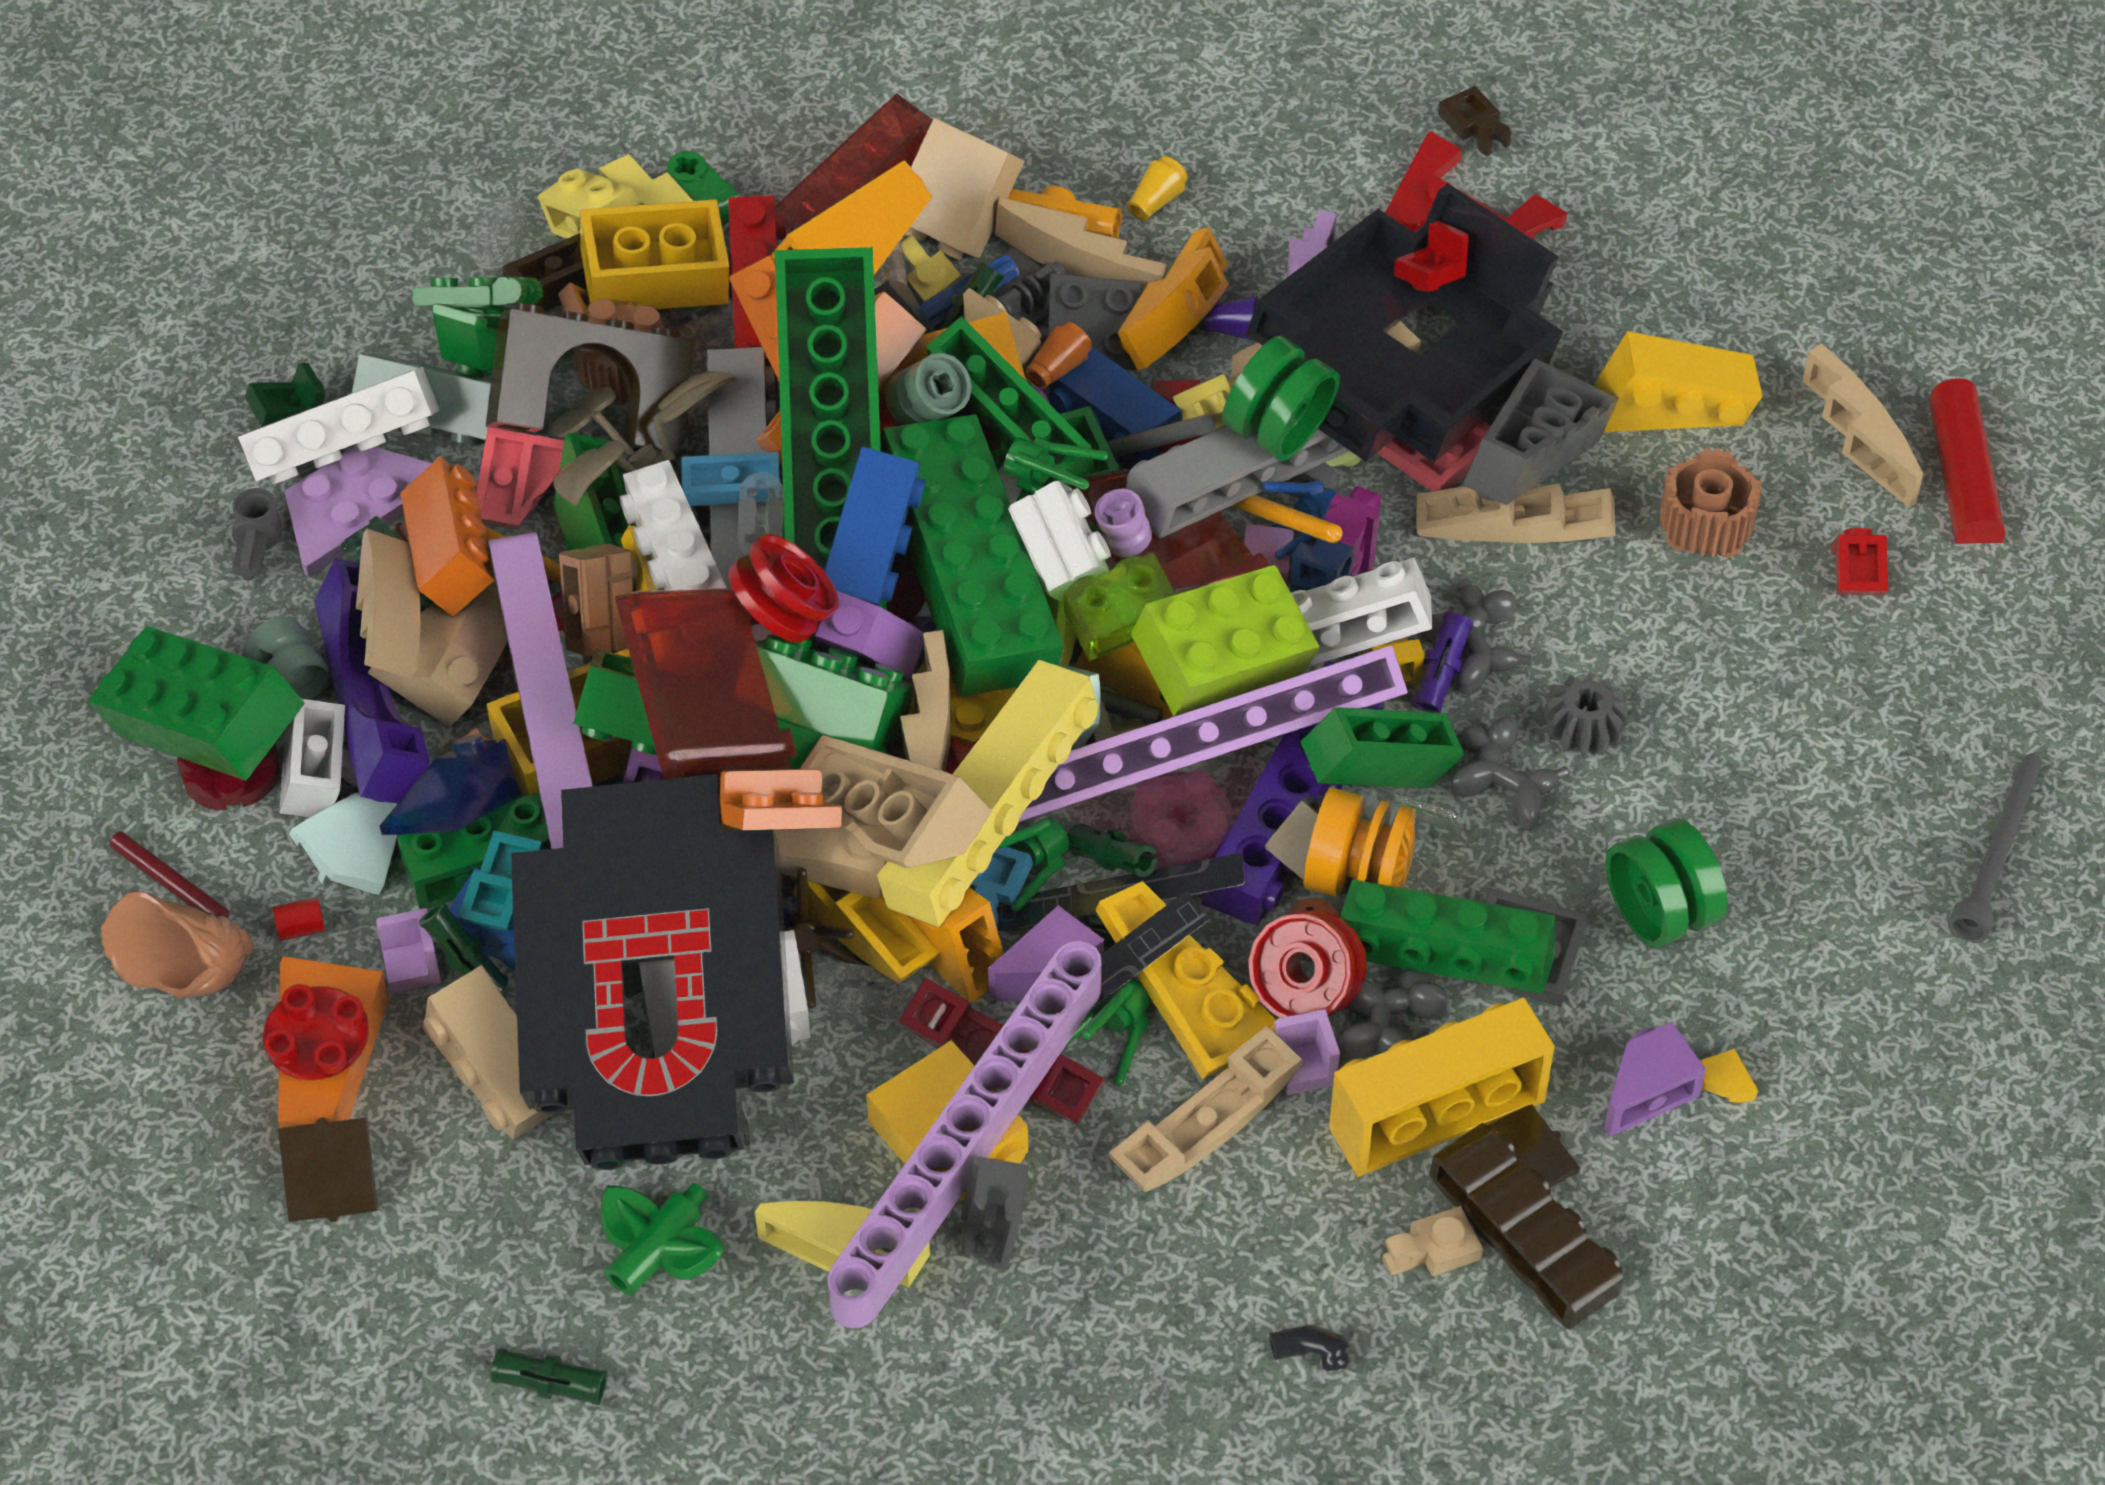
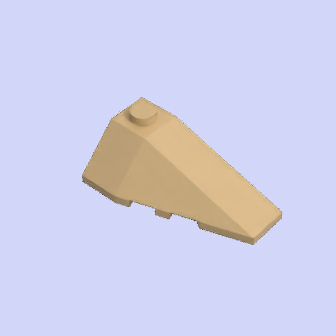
[800,735,992,868]
[726,824,887,899]

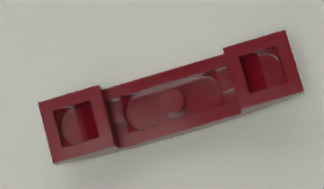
[898,977,1105,1125]

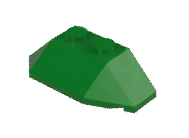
[432,304,570,377]
[554,433,637,551]

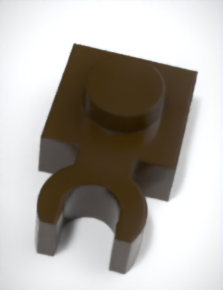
[1438,86,1511,156]

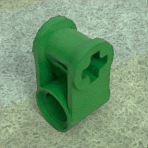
[667,151,739,226]

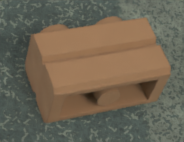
[559,544,641,656]

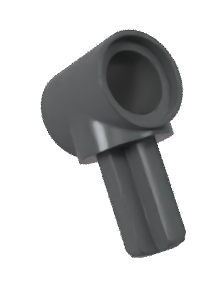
[232,488,283,580]

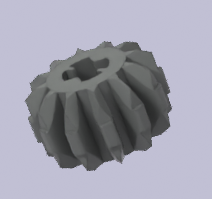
[1544,672,1629,758]

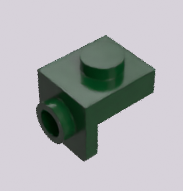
[244,363,325,427]

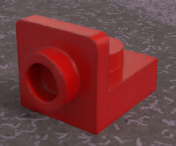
[1830,528,1888,595]

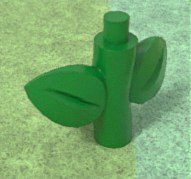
[601,1183,724,1296]

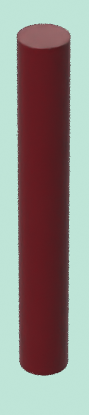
[109,831,229,918]

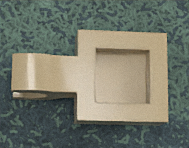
[1382,1206,1484,1277]

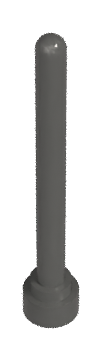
[1948,753,2042,943]

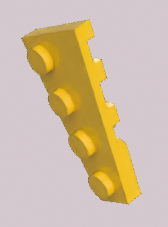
[1095,881,1281,1080]

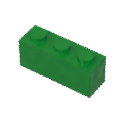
[1301,707,1464,788]

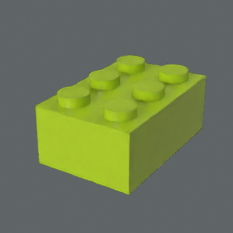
[1131,565,1320,717]

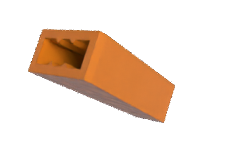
[278,956,389,1128]

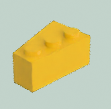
[1593,331,1763,432]

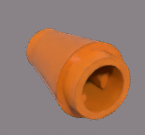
[1025,322,1092,389]

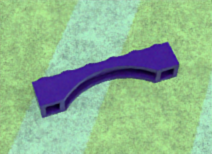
[314,558,430,805]

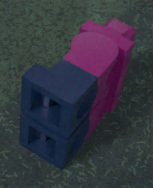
[1289,486,1381,593]

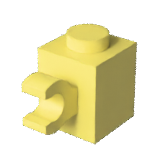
[1173,373,1237,430]

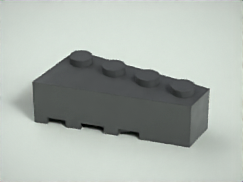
[1463,358,1619,505]

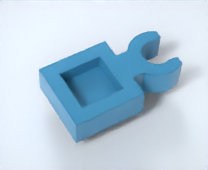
[969,847,1033,927]

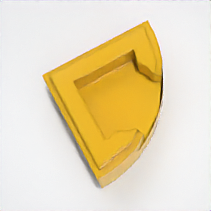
[1700,1049,1758,1103]

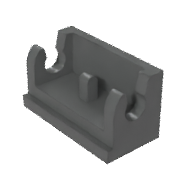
[960,1156,1029,1269]

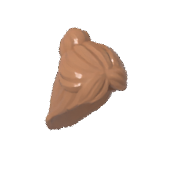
[100,891,254,999]

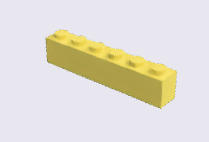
[877,660,1098,927]

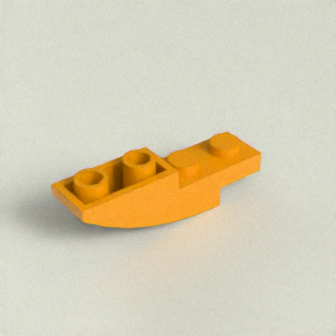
[1118,227,1229,370]

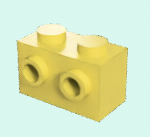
[538,168,641,238]

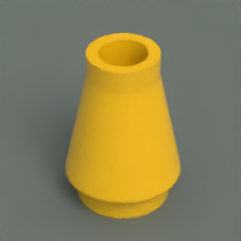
[1126,156,1188,222]

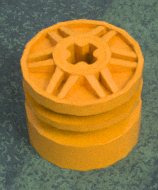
[1303,787,1416,897]

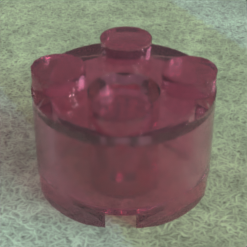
[1130,770,1232,869]

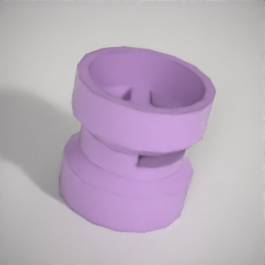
[1095,489,1152,557]

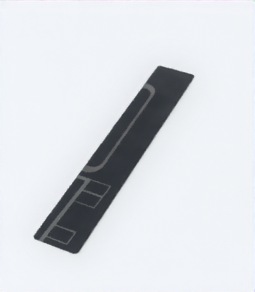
[996,853,1245,932]
[1045,891,1208,1014]

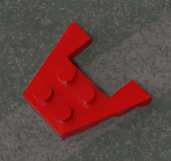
[1385,131,1567,240]

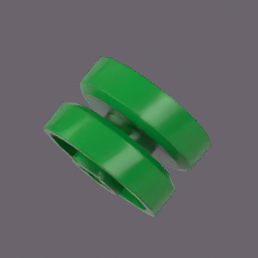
[1222,335,1340,462]
[1605,818,1728,949]

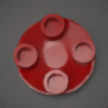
[263,984,369,1081]

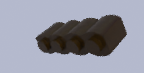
[1429,1123,1624,1330]

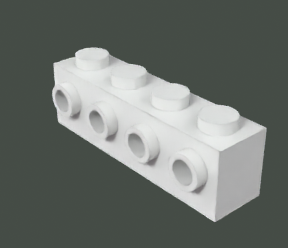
[238,367,440,485]
[619,460,736,646]
[1291,558,1432,667]

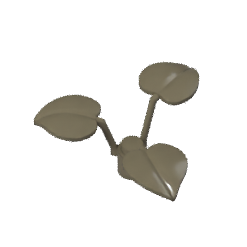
[547,371,738,506]

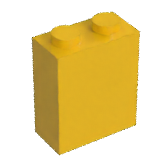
[866,1040,1028,1201]

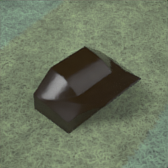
[503,233,587,310]

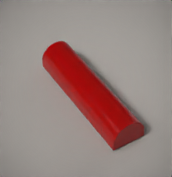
[1929,378,2005,544]

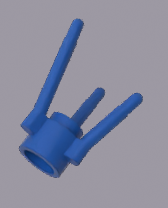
[1236,480,1336,560]

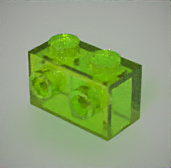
[1063,552,1176,661]

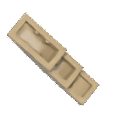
[995,197,1167,296]
[1802,343,1923,508]
[1416,483,1616,543]
[356,529,421,679]
[900,630,951,772]

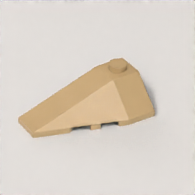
[368,560,508,727]

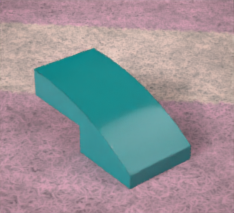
[458,830,546,932]

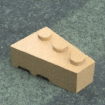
[423,965,556,1140]

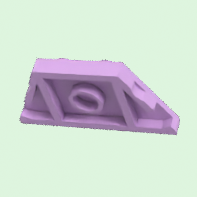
[284,444,432,578]

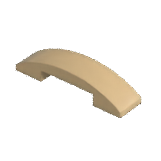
[1109,1026,1303,1192]

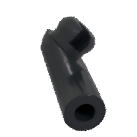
[1269,1325,1350,1371]

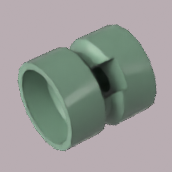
[885,353,972,425]
[244,617,332,701]

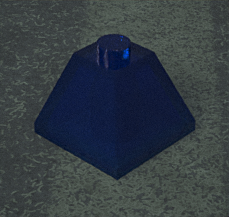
[379,734,521,835]

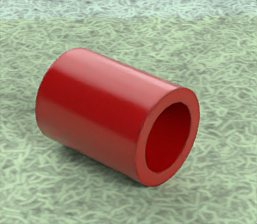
[272,897,326,941]

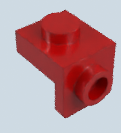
[1394,221,1469,291]

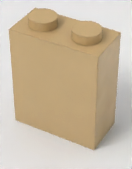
[905,118,1025,261]

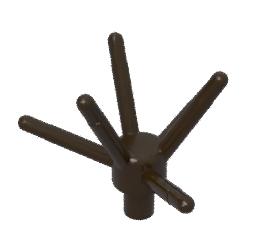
[784,867,877,1009]

